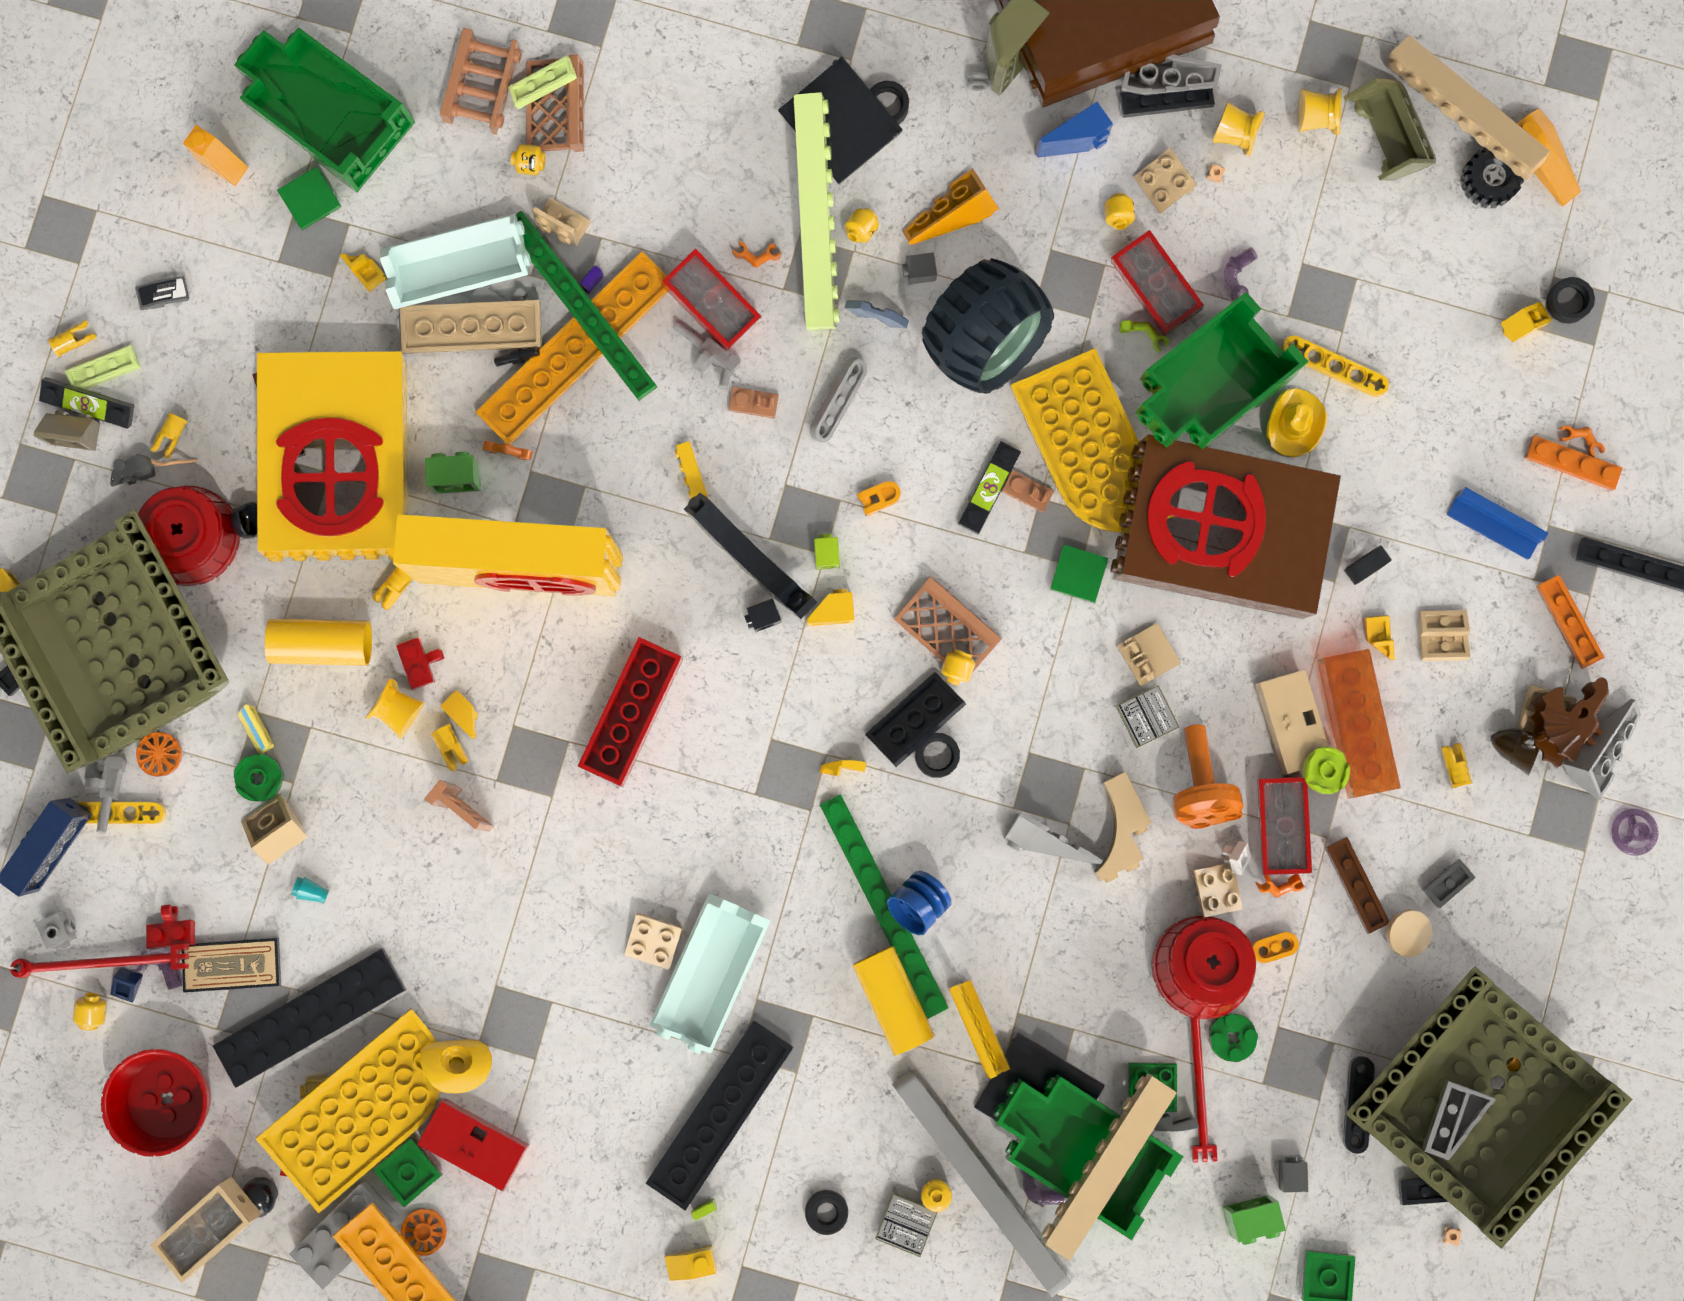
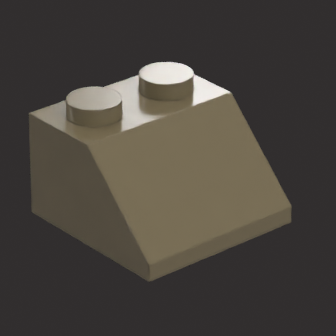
[33,411,100,451]

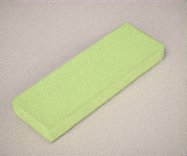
[508,55,577,109]
[65,345,141,389]

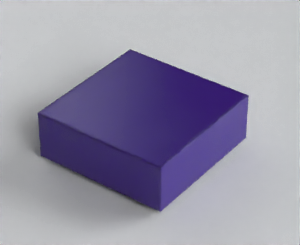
[581,265,604,293]

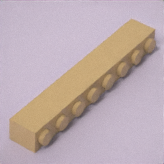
[1386,35,1550,180]
[1041,1074,1177,1261]

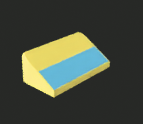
[238,704,275,754]

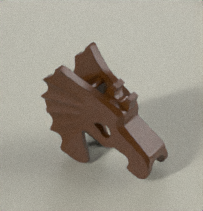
[1529,677,1609,768]

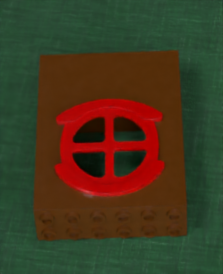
[1110,434,1341,619]

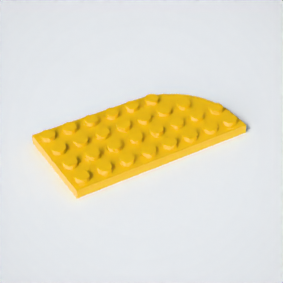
[1010,348,1173,533]
[255,1008,440,1213]

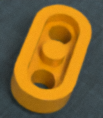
[1252,932,1299,963]

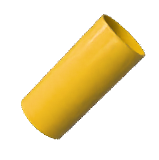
[265,618,372,666]
[852,946,935,1056]

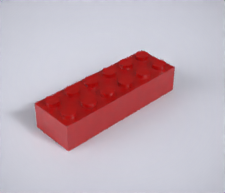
[577,637,683,788]

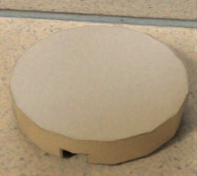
[1386,909,1432,957]

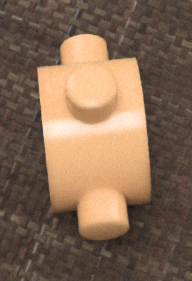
[1206,164,1226,183]
[1442,1226,1462,1246]

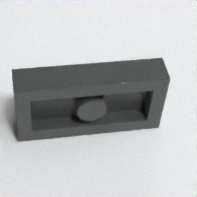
[1422,859,1476,908]

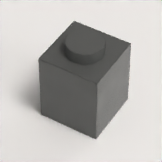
[902,252,937,285]
[1278,1156,1308,1193]

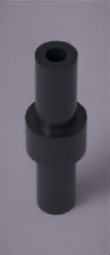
[494,347,540,367]

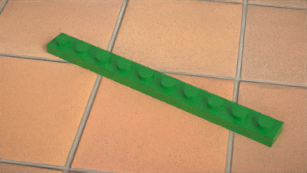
[516,211,658,401]
[820,794,949,1019]

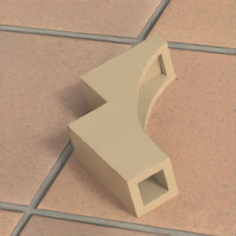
[1094,772,1152,883]

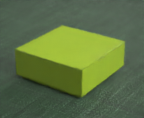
[691,1199,717,1221]

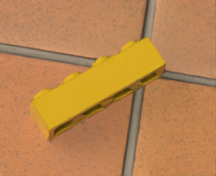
[674,441,708,499]

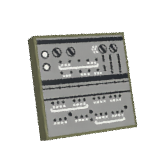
[1115,685,1179,748]
[875,1192,938,1257]

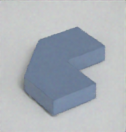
[844,300,909,328]

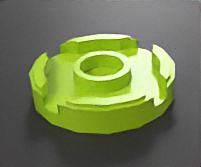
[1303,746,1350,794]

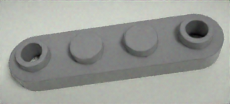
[810,357,867,443]

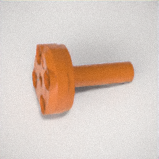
[1172,724,1244,829]

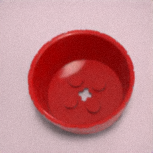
[138,485,240,586]
[1152,916,1256,1019]
[101,1049,211,1157]

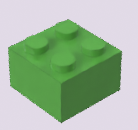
[425,452,481,494]
[1223,1195,1286,1245]

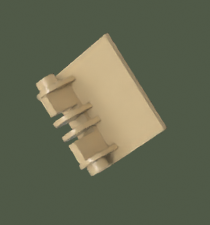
[1134,148,1197,214]
[1117,623,1181,687]
[1192,863,1243,918]
[624,913,683,970]

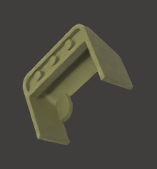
[984,0,1049,96]
[1343,78,1436,181]

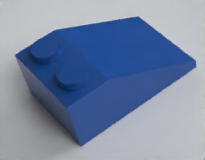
[1035,102,1113,158]

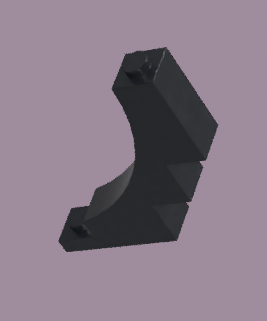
[683,493,817,619]

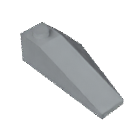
[1121,55,1222,95]
[1563,699,1641,800]
[1004,812,1103,865]

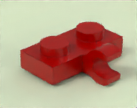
[396,637,445,690]
[146,904,195,950]

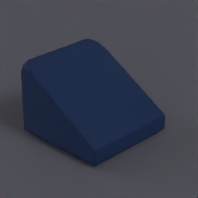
[110,967,143,1003]

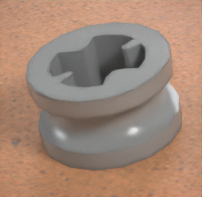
[968,72,989,91]

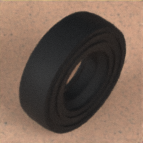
[805,1190,849,1235]

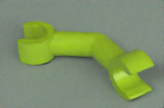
[1119,320,1170,353]

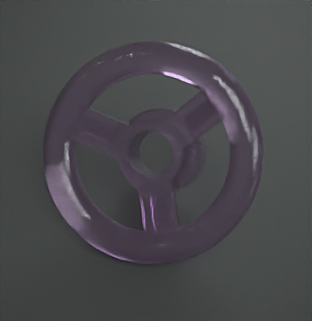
[1611,808,1659,856]

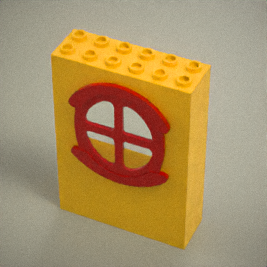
[257,351,408,562]
[393,514,623,596]

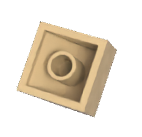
[241,794,307,865]

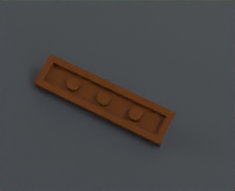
[1324,837,1389,934]

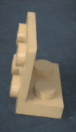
[532,198,591,246]

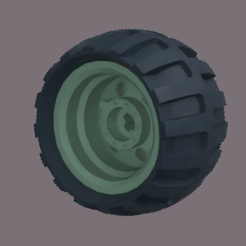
[922,258,1054,394]

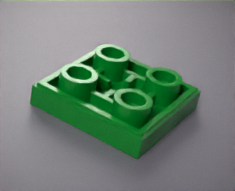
[277,166,342,231]
[1050,545,1109,604]
[1128,1062,1177,1112]

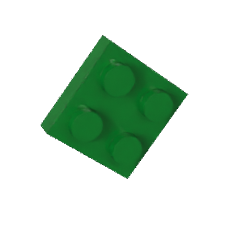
[373,1137,443,1208]
[1301,1250,1356,1301]

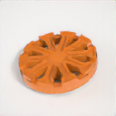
[136,732,182,777]
[401,1209,447,1256]

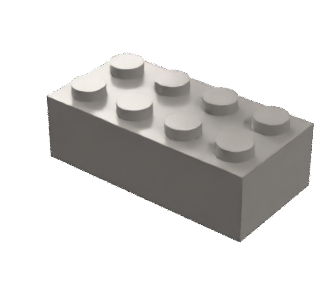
[289,1180,399,1290]

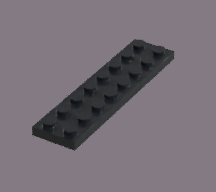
[213,949,406,1088]
[645,1020,794,1211]

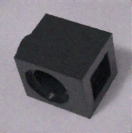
[744,598,782,633]

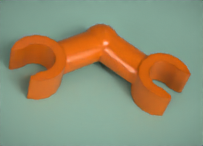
[732,241,781,268]
[1558,426,1605,457]
[482,441,533,460]
[1255,874,1305,898]

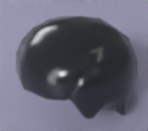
[231,502,258,539]
[242,1177,278,1218]

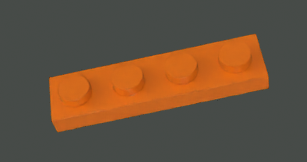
[1524,436,1623,491]
[1536,575,1605,669]

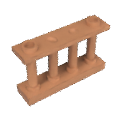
[440,28,522,135]

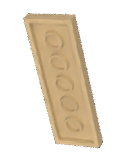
[400,300,542,354]

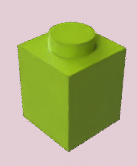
[814,534,840,570]

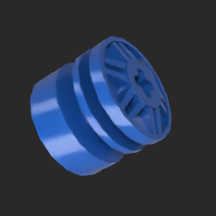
[887,870,951,935]

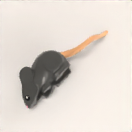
[110,454,198,487]

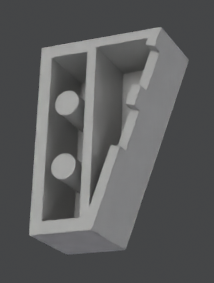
[1422,1079,1496,1160]

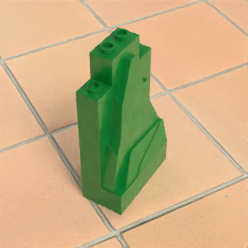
[234,27,415,193]
[1135,292,1309,450]
[993,1074,1184,1241]

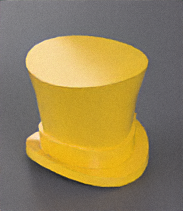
[1298,88,1342,135]
[1212,101,1265,156]
[365,678,425,739]

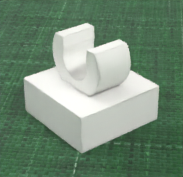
[1222,841,1251,875]

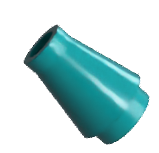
[291,876,329,904]

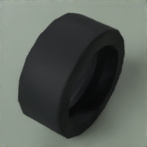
[870,80,909,124]
[1546,277,1595,324]
[1344,545,1392,585]
[915,733,960,778]

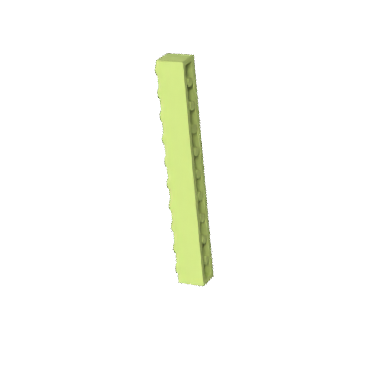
[794,92,840,331]

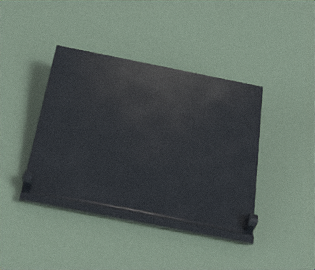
[778,56,903,185]
[974,1033,1105,1119]

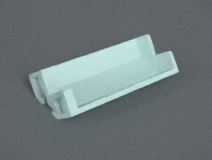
[380,213,531,309]
[649,893,771,1054]

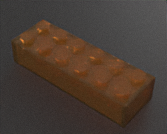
[1317,649,1401,799]

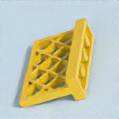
[949,979,1011,1079]

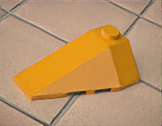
[1517,108,1581,207]
[903,168,999,245]

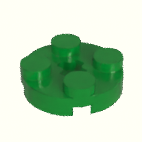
[234,754,284,802]
[1209,1014,1258,1062]

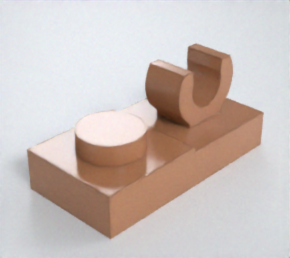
[729,387,779,419]
[1002,470,1054,513]

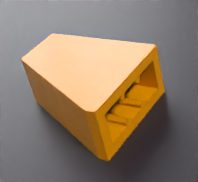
[183,125,248,186]

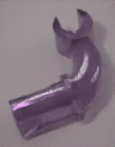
[1224,247,1258,301]
[131,952,183,990]
[1019,1168,1066,1208]

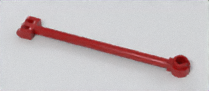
[10,944,189,979]
[1190,1017,1218,1163]

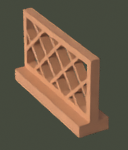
[527,54,584,152]
[894,577,1002,671]
[424,780,494,832]

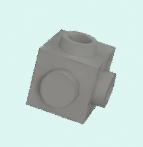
[35,912,76,951]

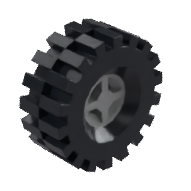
[1461,147,1524,209]

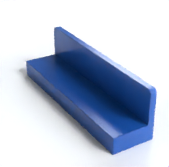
[1447,487,1548,560]

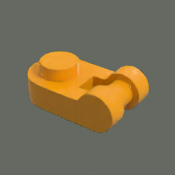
[857,481,901,516]

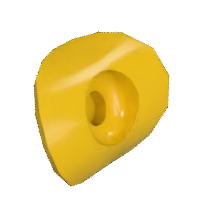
[1266,388,1327,458]
[420,1039,492,1094]

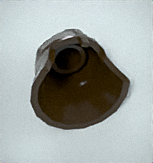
[1490,728,1539,776]

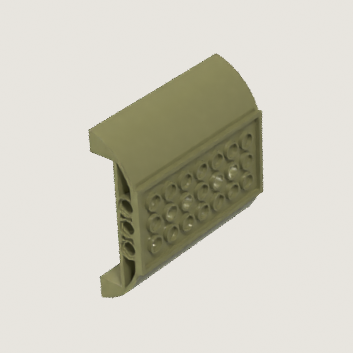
[0,509,229,773]
[1346,966,1633,1249]

